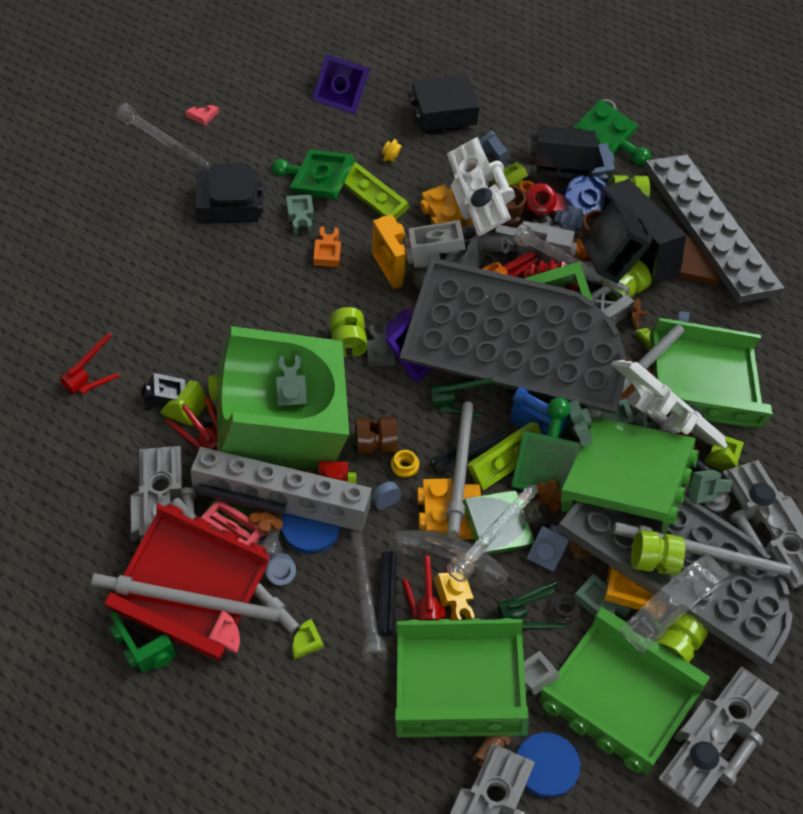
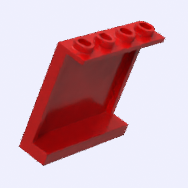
[104,504,270,662]

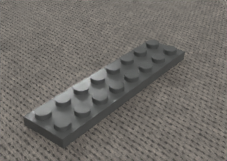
[643,155,784,303]

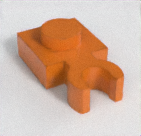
[313,227,341,267]

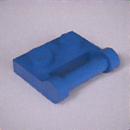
[510,386,570,439]

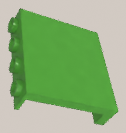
[650,318,773,427]
[561,417,699,534]
[539,607,710,775]
[396,618,528,737]

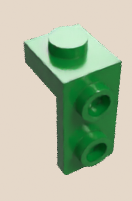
[109,611,177,674]

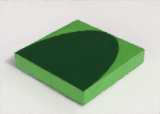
[463,490,535,556]

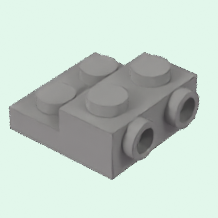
[405,220,466,269]
[517,221,578,266]

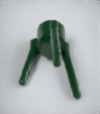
[432,378,495,418]
[497,581,566,629]

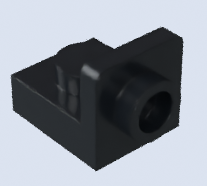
[141,373,186,410]

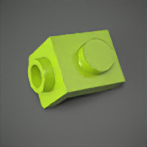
[489,162,528,186]

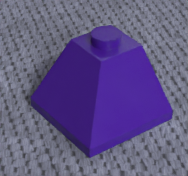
[312,54,370,114]
[385,308,431,383]

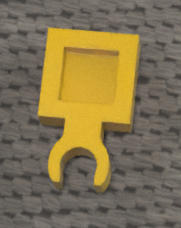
[434,571,474,620]

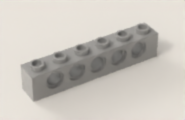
[191,447,372,532]

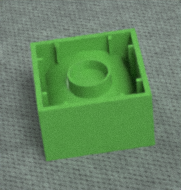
[217,326,349,471]

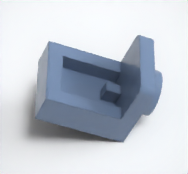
[586,143,615,182]
[527,524,572,572]

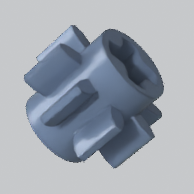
[554,205,584,234]

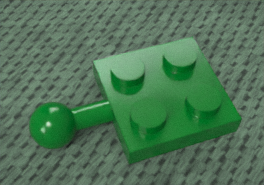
[573,99,651,166]
[271,149,355,199]
[512,397,581,492]

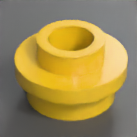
[381,139,402,163]
[391,450,419,478]

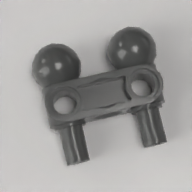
[412,225,510,291]

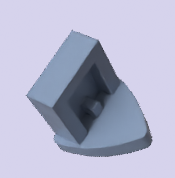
[479,131,512,168]

